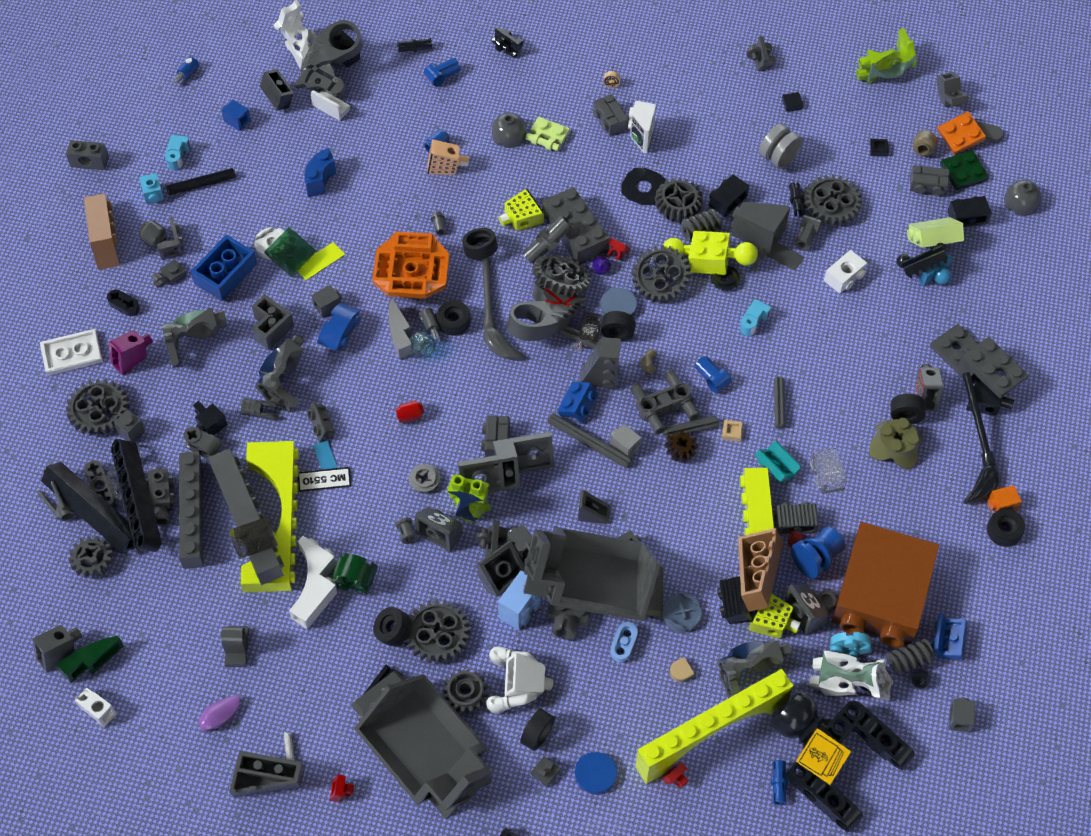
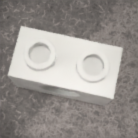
[824,250,867,294]

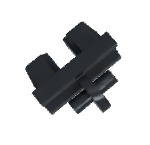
[492,27,524,58]

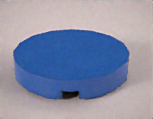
[791,540,823,579]
[574,752,617,795]

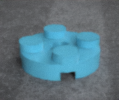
[830,632,872,658]

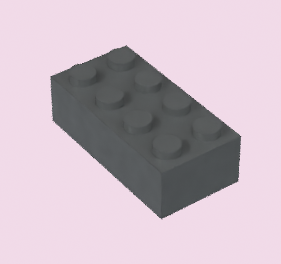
[542,187,609,264]

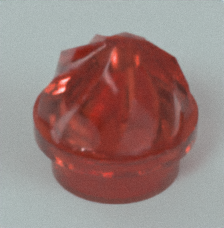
[787,531,807,548]

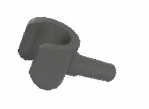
[752,246,766,272]

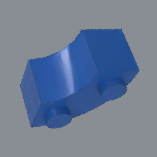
[304,148,337,197]
[317,303,361,351]

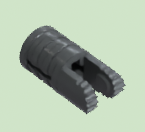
[241,398,278,420]

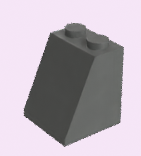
[731,201,790,253]

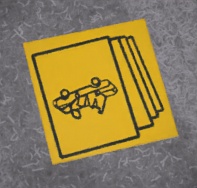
[796,728,851,785]

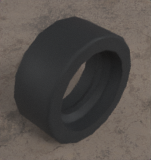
[462,228,498,260]
[520,708,555,751]

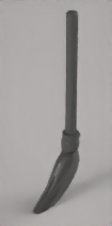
[482,257,527,361]

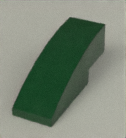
[56,636,124,683]

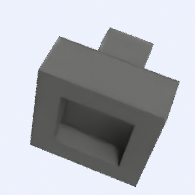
[531,756,561,787]

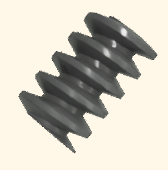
[681,209,722,241]
[886,639,933,676]

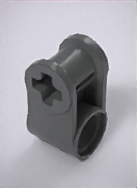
[184,427,223,460]

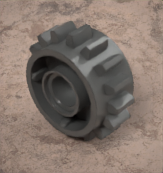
[443,669,488,715]

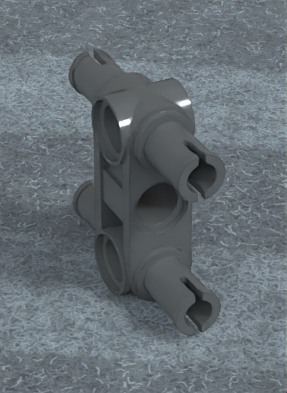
[630,370,700,435]

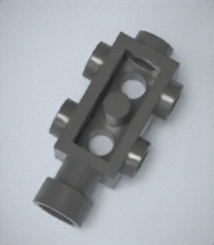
[146,468,175,526]

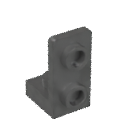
[157,217,184,260]

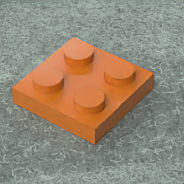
[937,111,986,156]

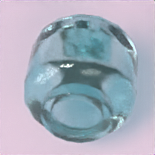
[410,331,436,359]

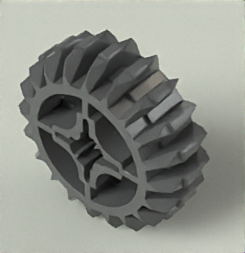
[655,178,703,223]

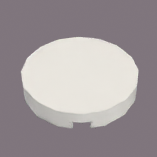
[254,227,291,260]

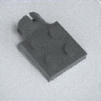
[547,604,591,640]

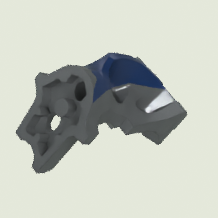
[255,335,304,412]
[718,641,792,698]

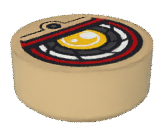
[603,71,621,88]

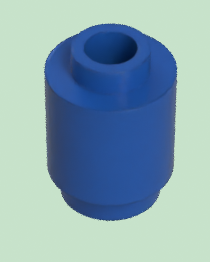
[424,130,450,153]

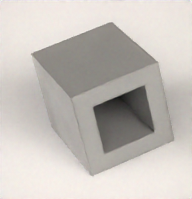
[610,424,641,457]

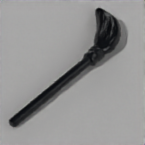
[963,372,999,504]

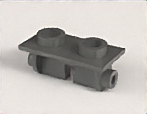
[307,401,335,443]

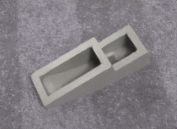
[389,300,413,360]

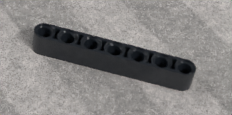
[111,439,161,552]

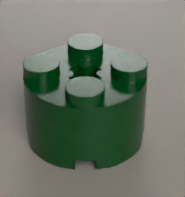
[332,553,378,595]

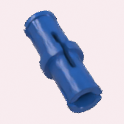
[771,760,788,806]

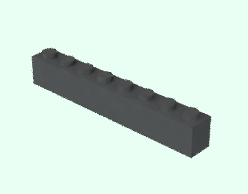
[208,448,285,585]

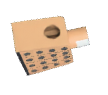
[427,140,469,175]

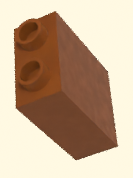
[831,521,940,648]

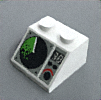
[628,100,656,153]

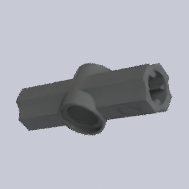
[523,215,573,264]

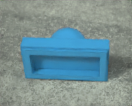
[919,253,953,286]

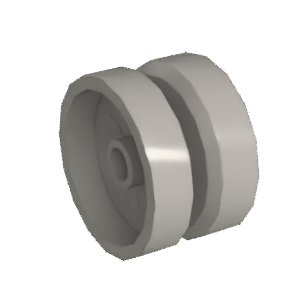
[759,123,803,169]

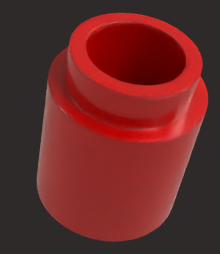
[395,400,425,423]

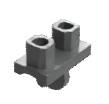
[746,36,775,71]
[475,520,509,558]

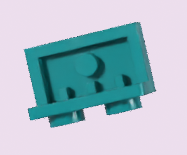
[755,441,802,482]

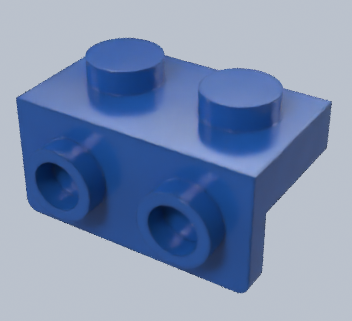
[557,382,598,424]
[932,613,968,659]

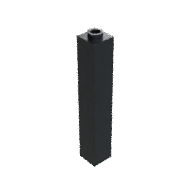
[41,462,135,553]

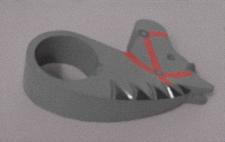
[507,280,587,341]

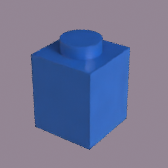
[221,99,251,131]

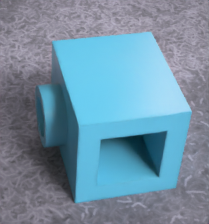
[139,173,164,204]

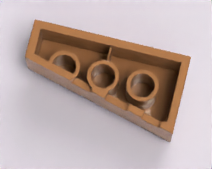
[84,193,120,270]
[738,528,783,612]

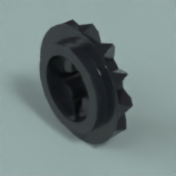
[710,266,740,291]

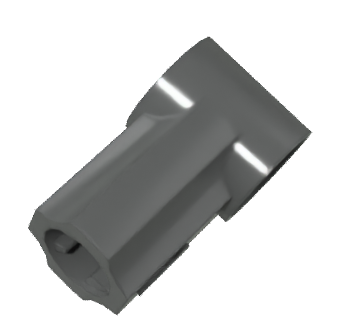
[794,215,822,251]

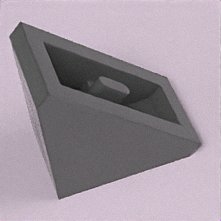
[578,490,611,524]

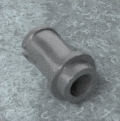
[431,211,446,236]

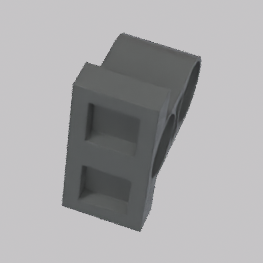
[221,626,249,667]

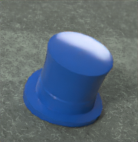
[803,527,846,571]

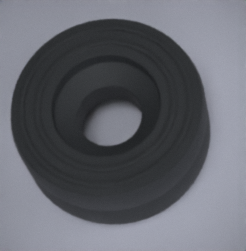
[437,300,471,336]
[601,311,636,342]
[890,394,926,424]
[987,509,1025,547]
[373,607,412,646]

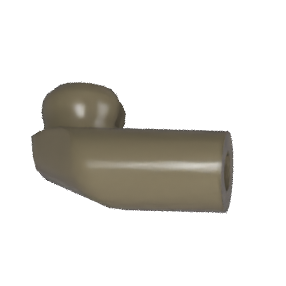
[640,349,657,375]

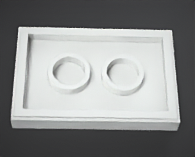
[40,329,103,376]

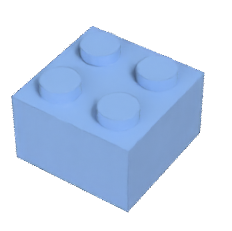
[498,571,542,630]

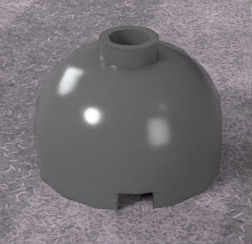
[492,112,526,148]
[1004,180,1041,216]

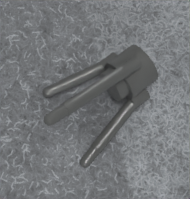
[37,481,75,521]

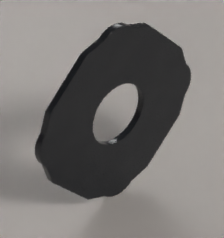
[621,168,666,205]

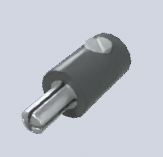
[420,308,440,341]

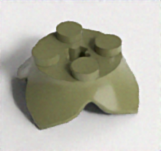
[869,418,923,470]

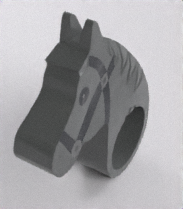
[294,20,363,98]

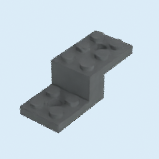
[930,324,1029,398]
[458,432,554,493]

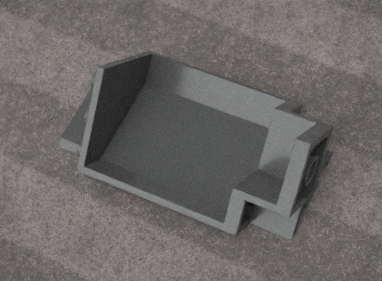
[523,526,663,621]
[351,670,493,819]

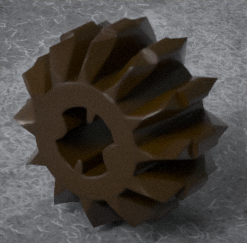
[664,429,698,463]

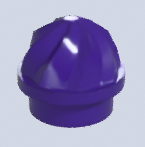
[592,256,611,275]

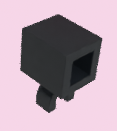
[193,401,228,436]

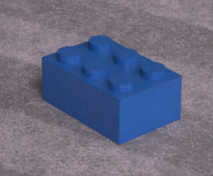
[191,234,257,301]

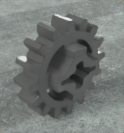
[68,536,114,578]

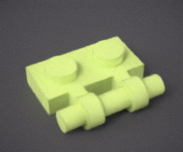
[526,117,570,151]

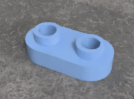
[610,622,638,662]

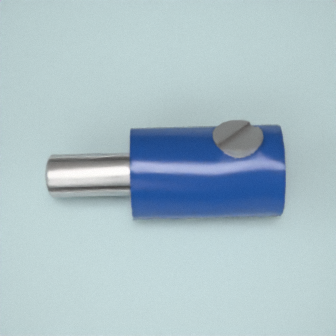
[173,56,200,84]

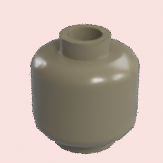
[913,130,937,157]

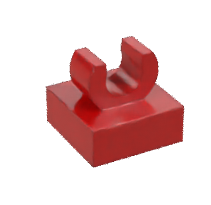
[607,237,631,260]
[661,762,689,788]
[329,774,354,802]

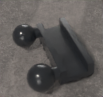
[896,243,948,278]

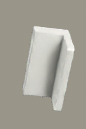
[311,90,350,121]

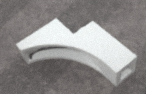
[289,536,337,629]

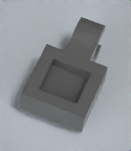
[152,260,186,288]

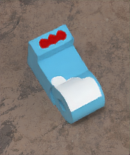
[165,135,191,170]
[740,299,771,336]

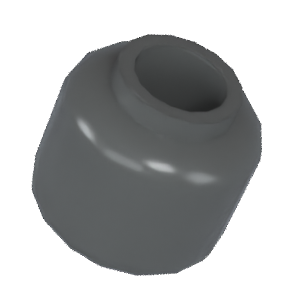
[139,220,167,247]

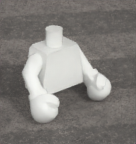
[486,646,553,714]

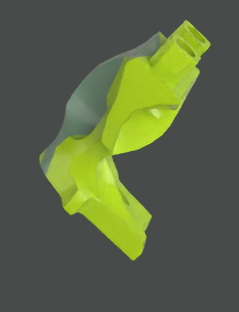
[856,28,917,84]

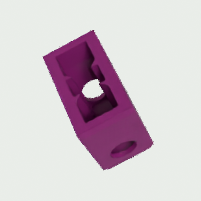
[109,331,153,375]

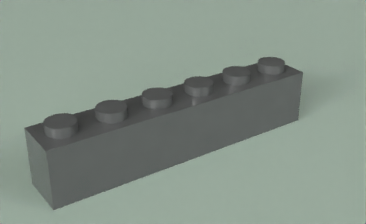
[179,451,203,569]

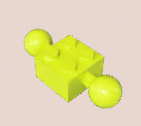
[663,231,758,275]

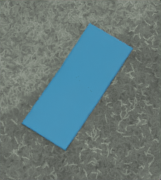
[313,440,338,470]

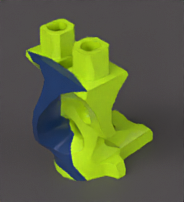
[447,474,491,522]

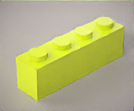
[740,468,774,535]

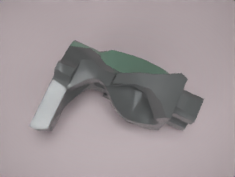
[161,308,227,367]

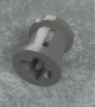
[395,517,418,544]

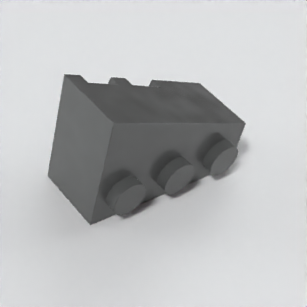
[580,337,621,389]
[229,751,306,797]

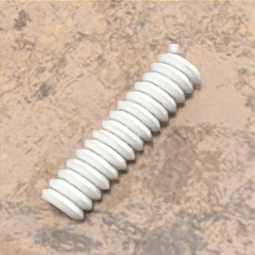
[283,732,295,760]

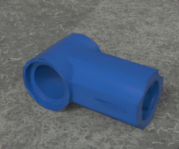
[424,58,460,86]
[695,356,732,393]

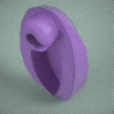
[199,695,240,732]

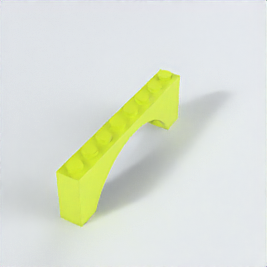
[241,441,299,593]
[635,669,794,784]

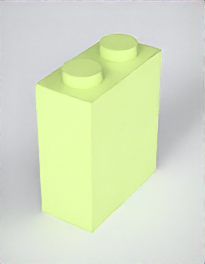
[907,217,964,248]

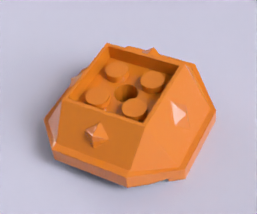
[372,231,450,299]

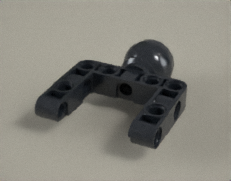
[771,690,915,832]

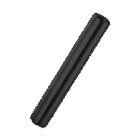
[166,168,236,195]

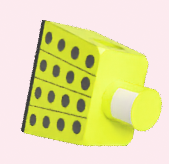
[498,189,544,231]
[749,594,801,638]

